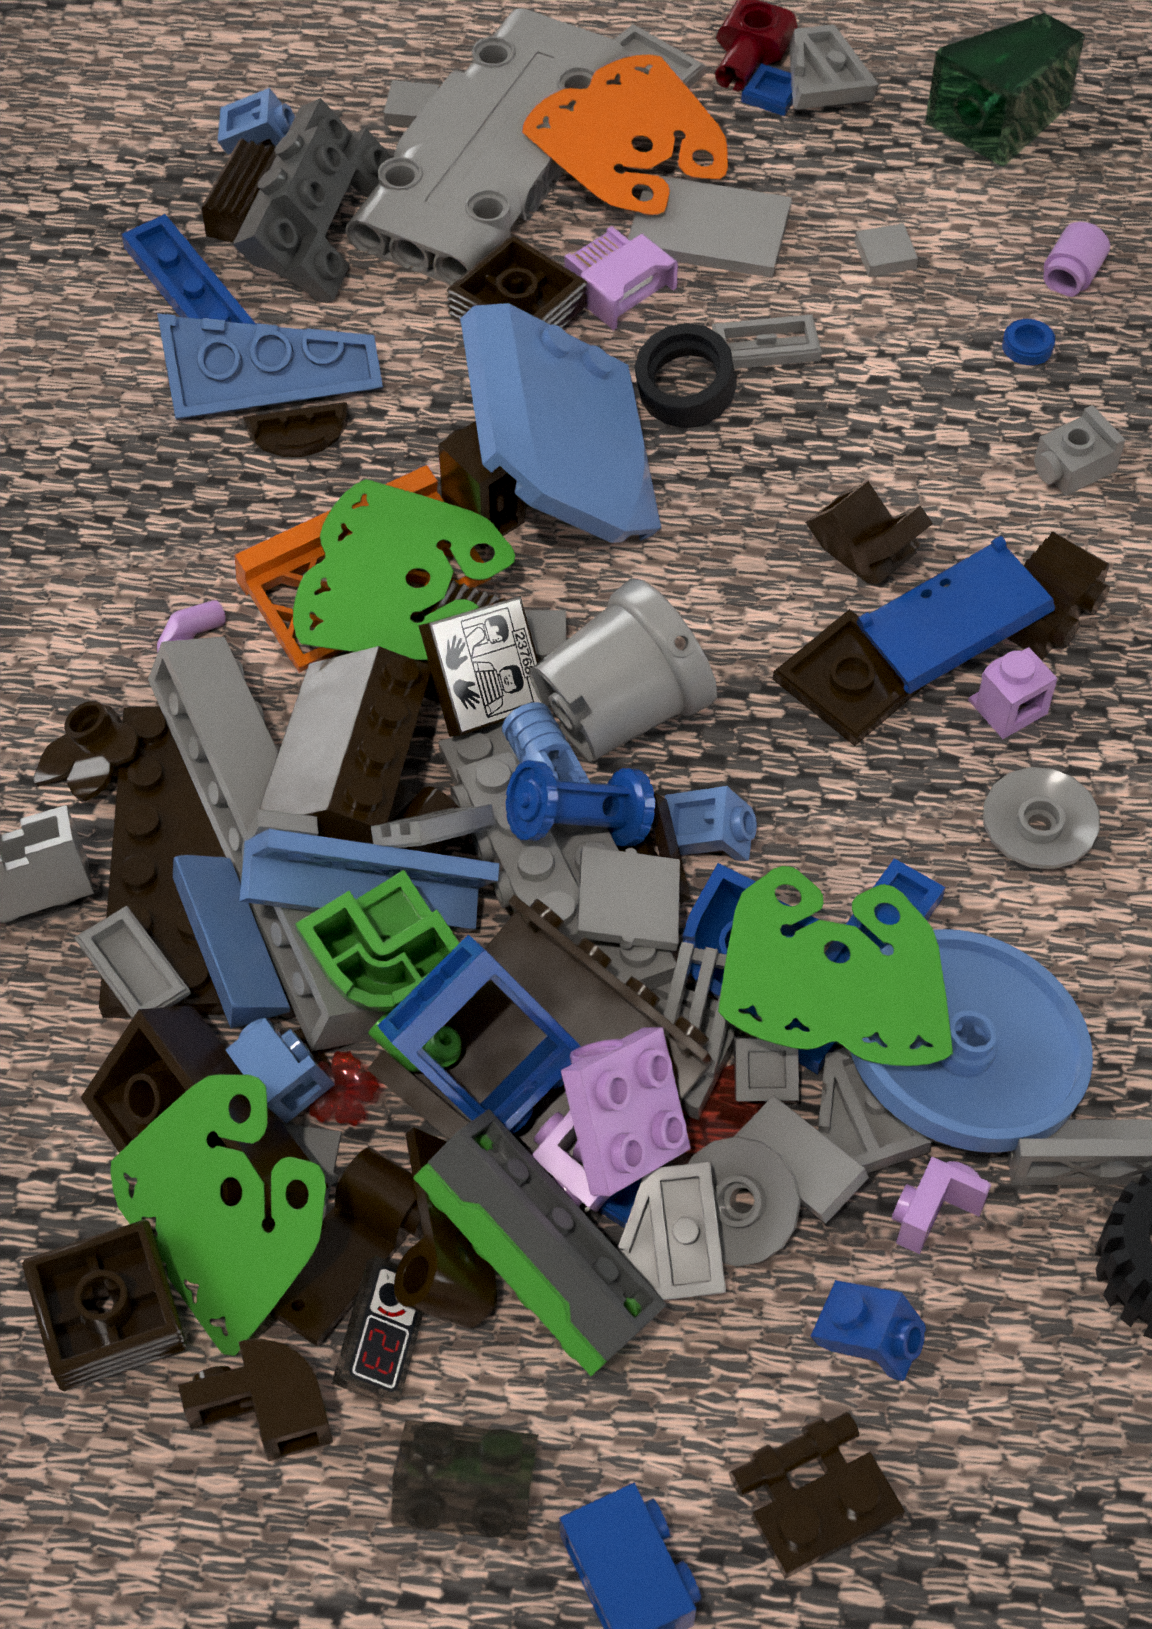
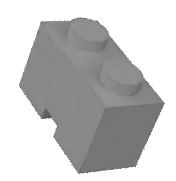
[0,805,94,923]

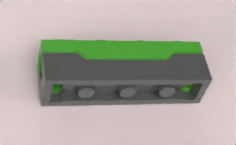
[413,1109,667,1376]

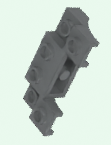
[233,98,392,303]

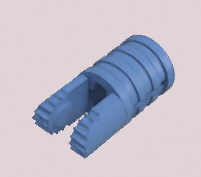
[502,702,590,783]

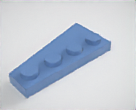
[157,313,383,420]

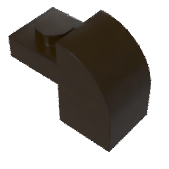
[805,481,933,584]
[178,1339,333,1461]

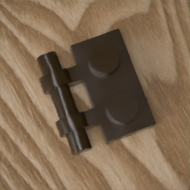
[729,1412,905,1579]

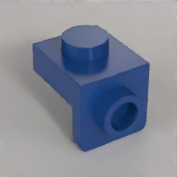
[811,1280,926,1381]

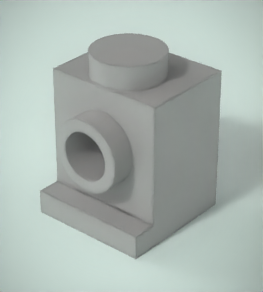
[1034,405,1125,496]

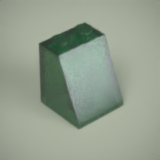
[925,13,1085,167]

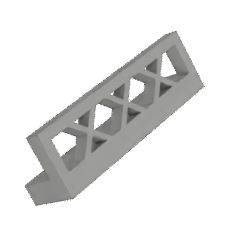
[1007,1119,1152,1185]

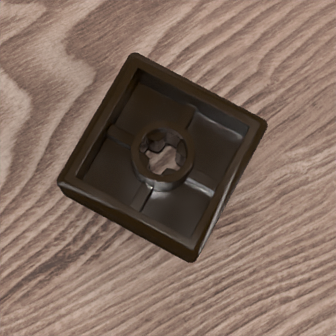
[447,236,587,328]
[22,1220,187,1391]

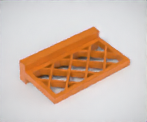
[235,465,491,673]

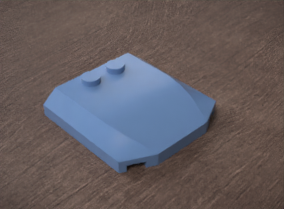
[460,303,661,543]

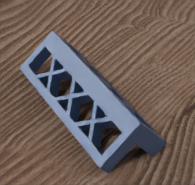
[240,829,499,932]

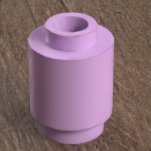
[1044,222,1110,297]

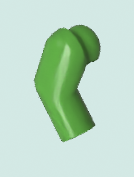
[368,1012,461,1072]

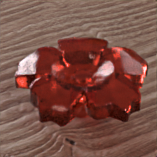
[309,1051,380,1127]

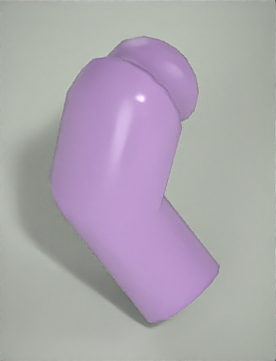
[157,600,225,653]

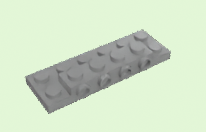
[438,721,676,990]

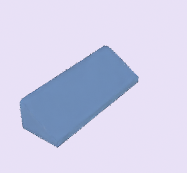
[173,855,290,1029]

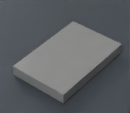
[628,174,792,278]

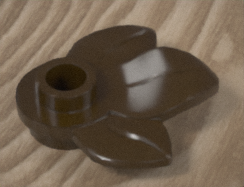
[34,701,139,802]

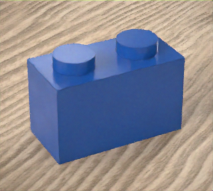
[559,1482,701,1629]

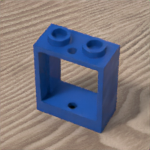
[377,935,581,1134]

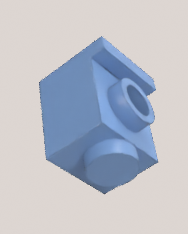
[225,1018,335,1123]

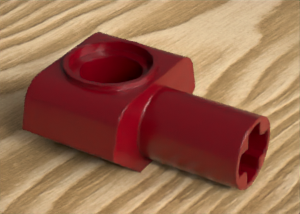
[715,0,798,92]

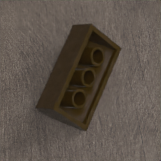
[259,646,431,844]
[80,1005,329,1233]

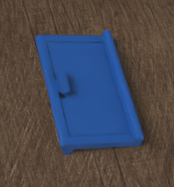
[857,536,1055,694]

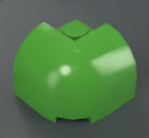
[295,870,459,1012]

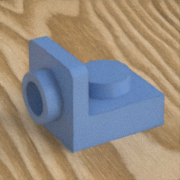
[218,88,295,154]
[665,786,757,861]

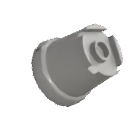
[529,578,717,762]

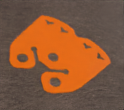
[522,54,728,215]

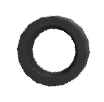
[634,323,737,428]

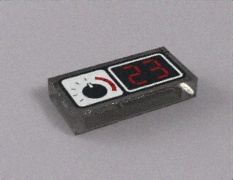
[331,1256,423,1405]

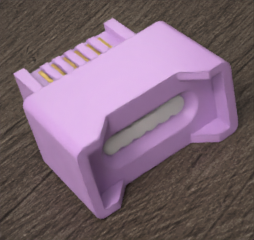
[565,226,678,330]

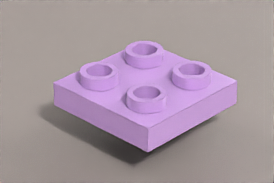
[561,1027,691,1196]

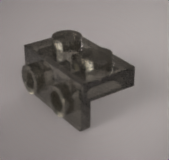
[391,1420,539,1541]

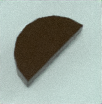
[243,402,348,457]

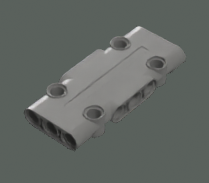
[345,8,629,285]

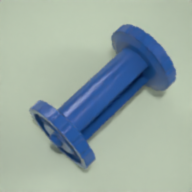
[505,760,655,847]

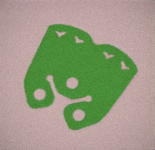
[293,479,515,660]
[718,866,953,1066]
[110,1074,326,1356]

